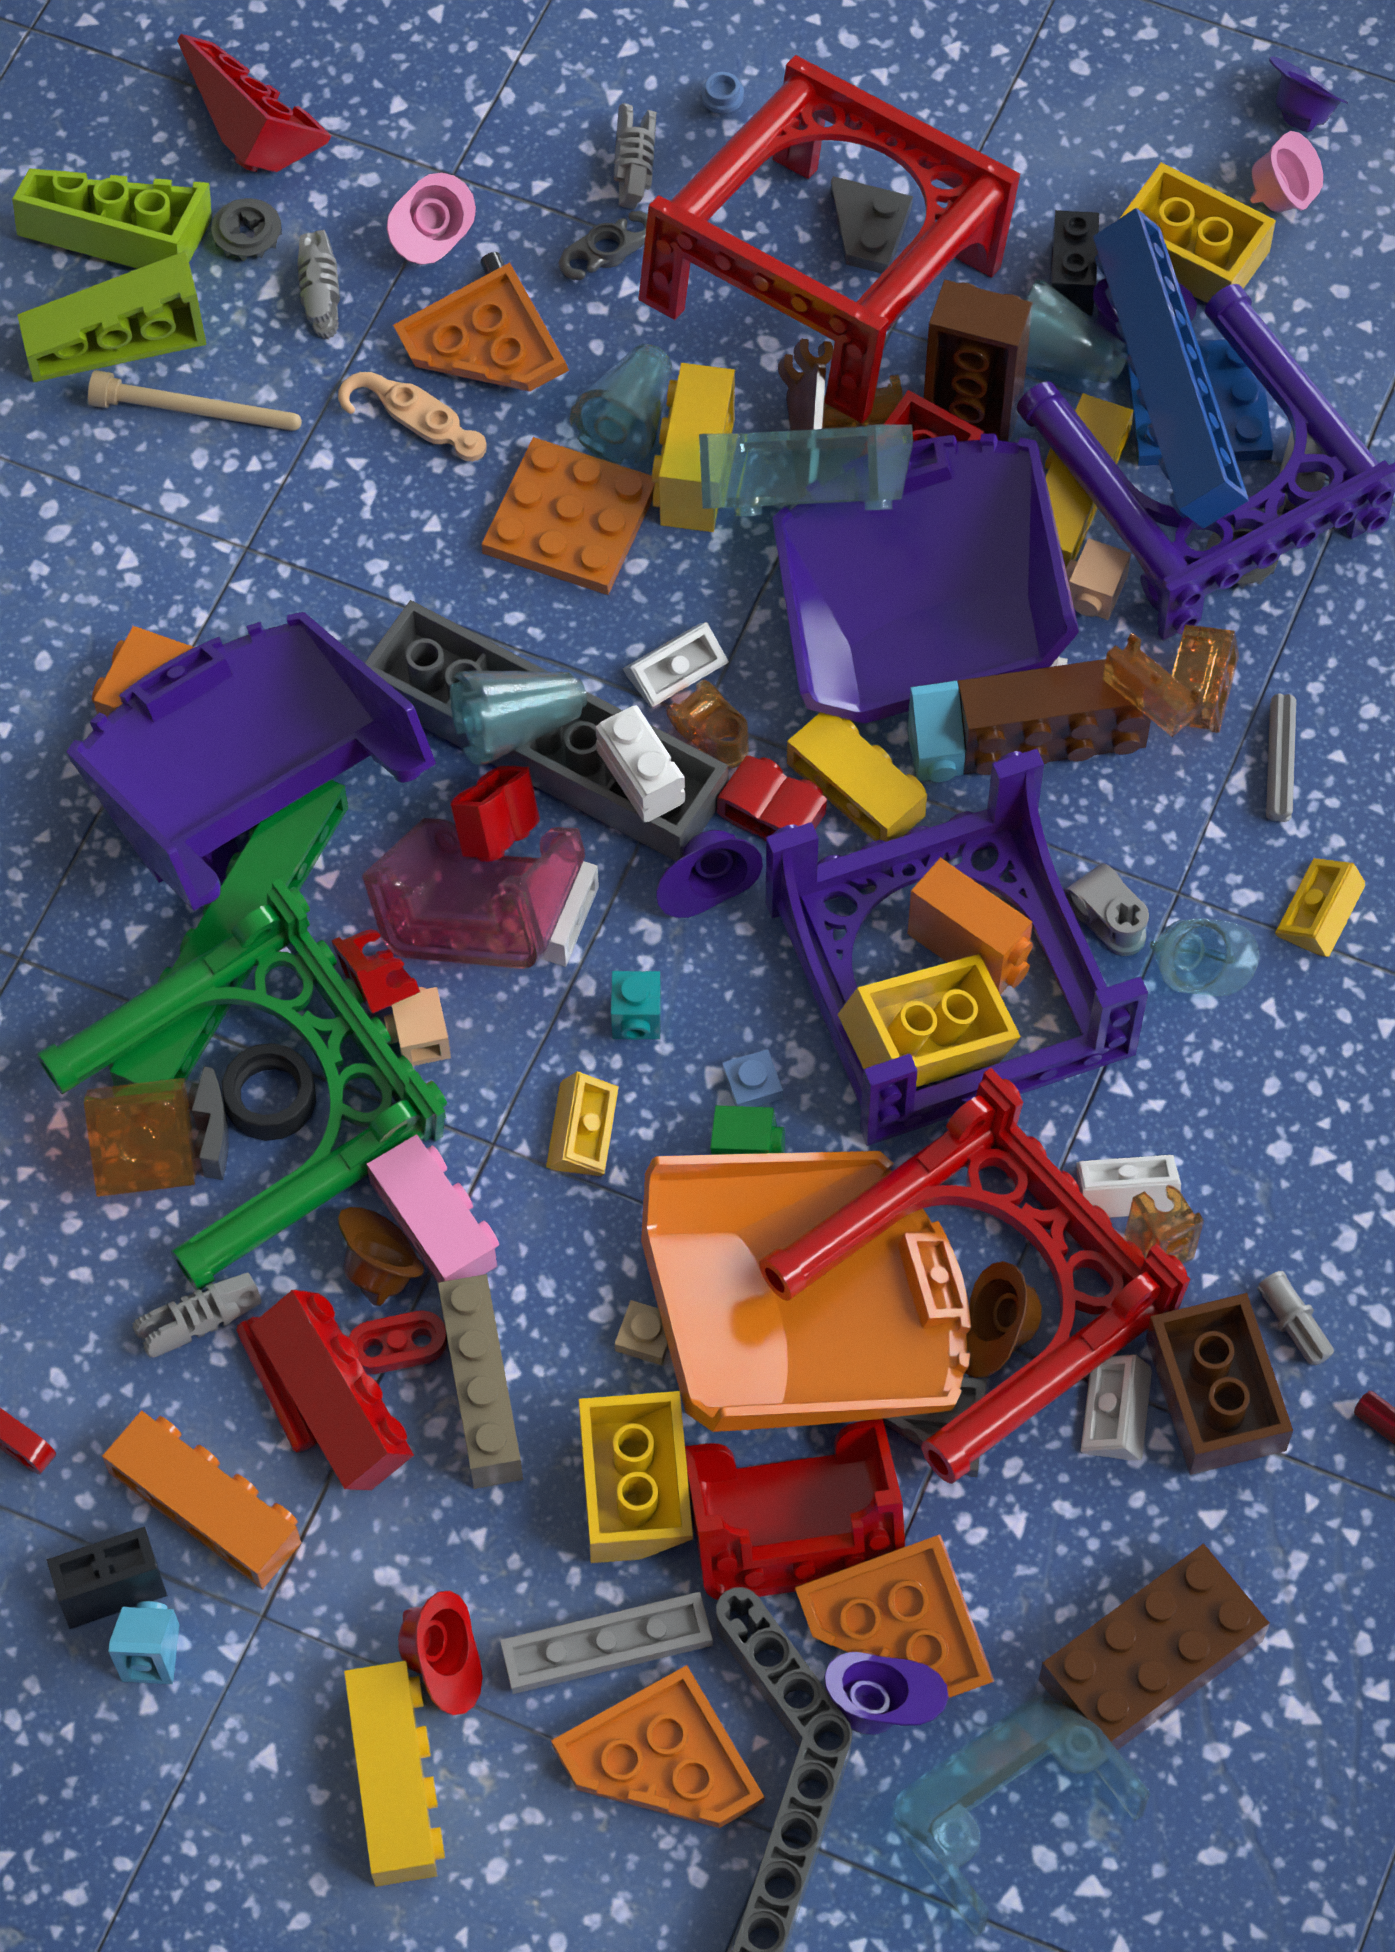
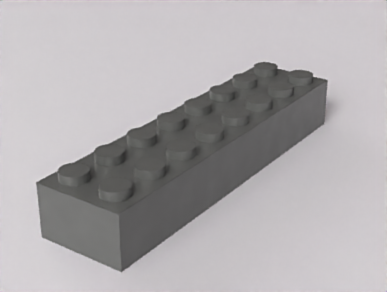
[365,600,729,861]

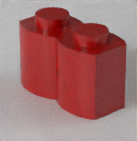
[717,755,827,841]
[451,766,540,862]

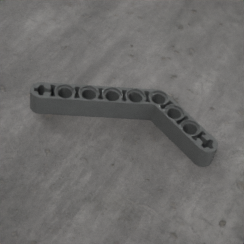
[716,1587,852,1952]

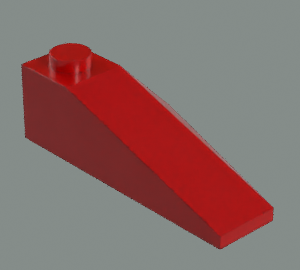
[177,34,332,172]

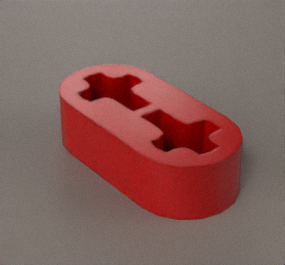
[0,1408,57,1475]

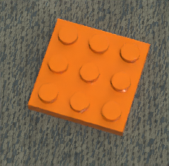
[481,437,655,595]

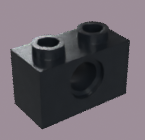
[1048,210,1099,316]

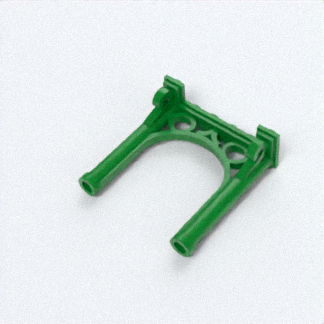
[36,877,447,1290]

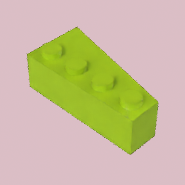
[12,168,212,269]
[17,251,207,383]

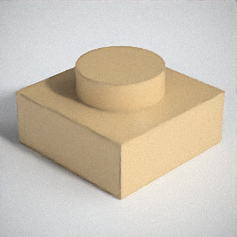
[615,1300,669,1365]

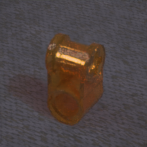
[666,680,749,769]

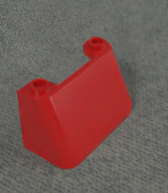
[685,1418,905,1600]

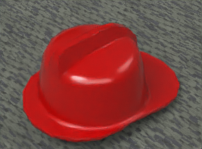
[398,1591,483,1715]

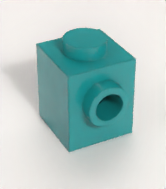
[611,971,661,1040]

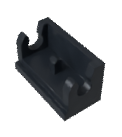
[46,1526,168,1629]

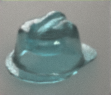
[1150,918,1259,996]

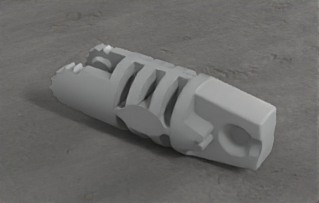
[613,103,657,210]
[297,230,340,340]
[132,1272,261,1358]

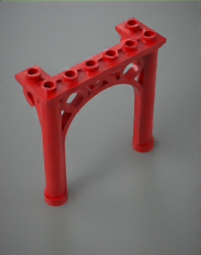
[759,1068,1191,1484]

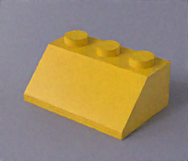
[579,1391,693,1563]

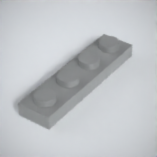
[500,1592,713,1694]

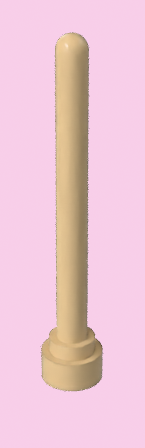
[88,370,302,431]

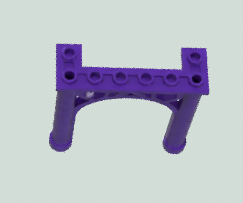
[1017,284,1395,640]

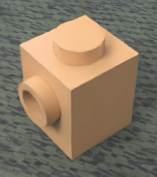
[1066,538,1131,620]
[384,987,451,1066]

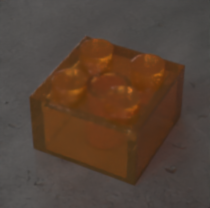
[83,1078,198,1197]

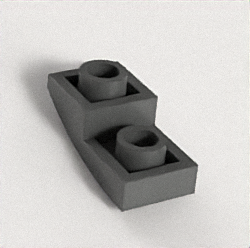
[187,1067,229,1180]

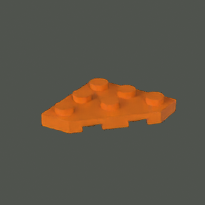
[393,262,569,391]
[795,1534,994,1698]
[551,1665,765,1828]

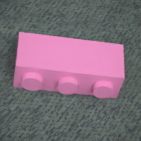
[367,1134,499,1283]

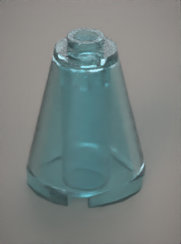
[1025,277,1128,384]
[569,344,672,464]
[450,671,587,765]

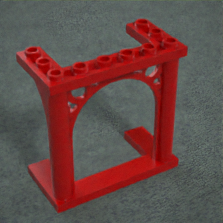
[638,55,1021,423]

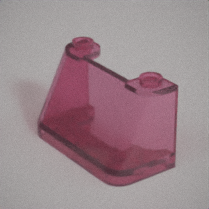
[362,818,585,969]

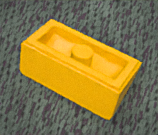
[1275,858,1365,957]
[546,1071,619,1176]

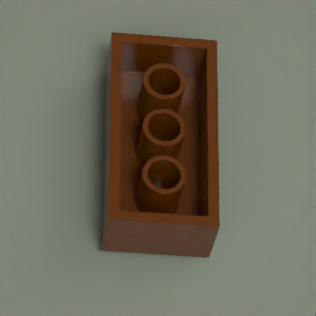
[924,279,1033,442]
[958,653,1154,775]
[1039,1543,1270,1761]

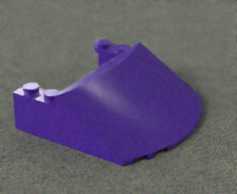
[66,612,436,911]

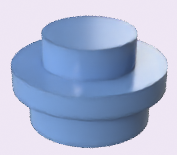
[701,72,744,114]

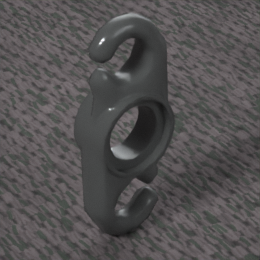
[558,211,648,280]

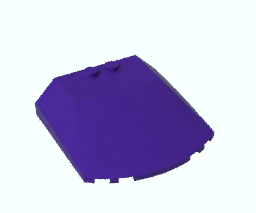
[772,434,1079,724]

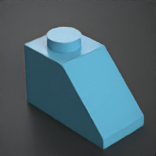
[907,681,965,782]
[108,1601,180,1684]

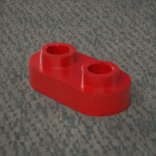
[348,1310,447,1374]

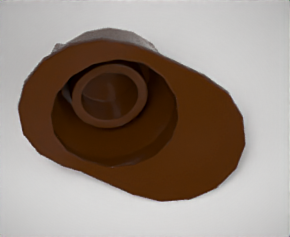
[337,1207,425,1306]
[965,1261,1042,1378]

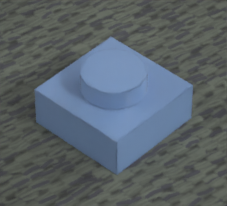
[722,1049,783,1107]

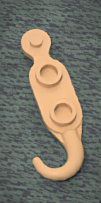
[338,372,487,462]

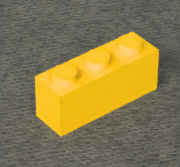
[787,712,927,842]

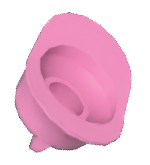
[1250,131,1323,213]
[386,173,476,265]

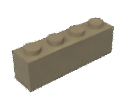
[438,1274,523,1489]

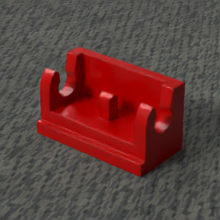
[331,929,420,1014]

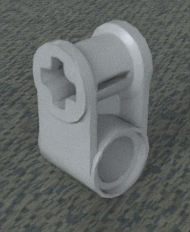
[1064,863,1149,956]

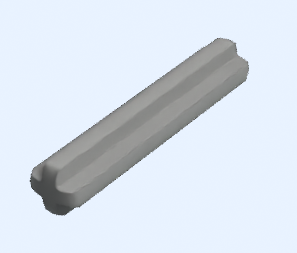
[1266,694,1296,822]

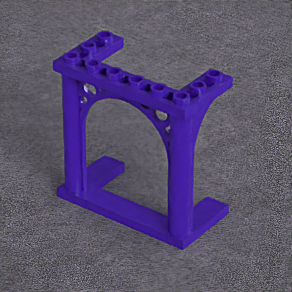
[765,749,1148,1146]

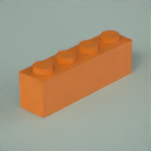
[102,1410,301,1590]

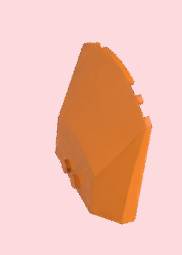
[641,1151,971,1432]

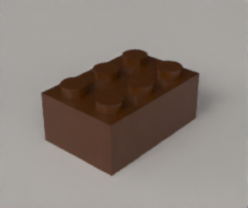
[1146,1293,1293,1475]

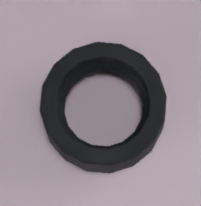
[222,1043,316,1141]

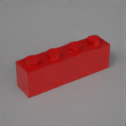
[250,1290,414,1491]

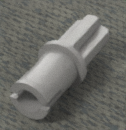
[1257,1271,1334,1365]

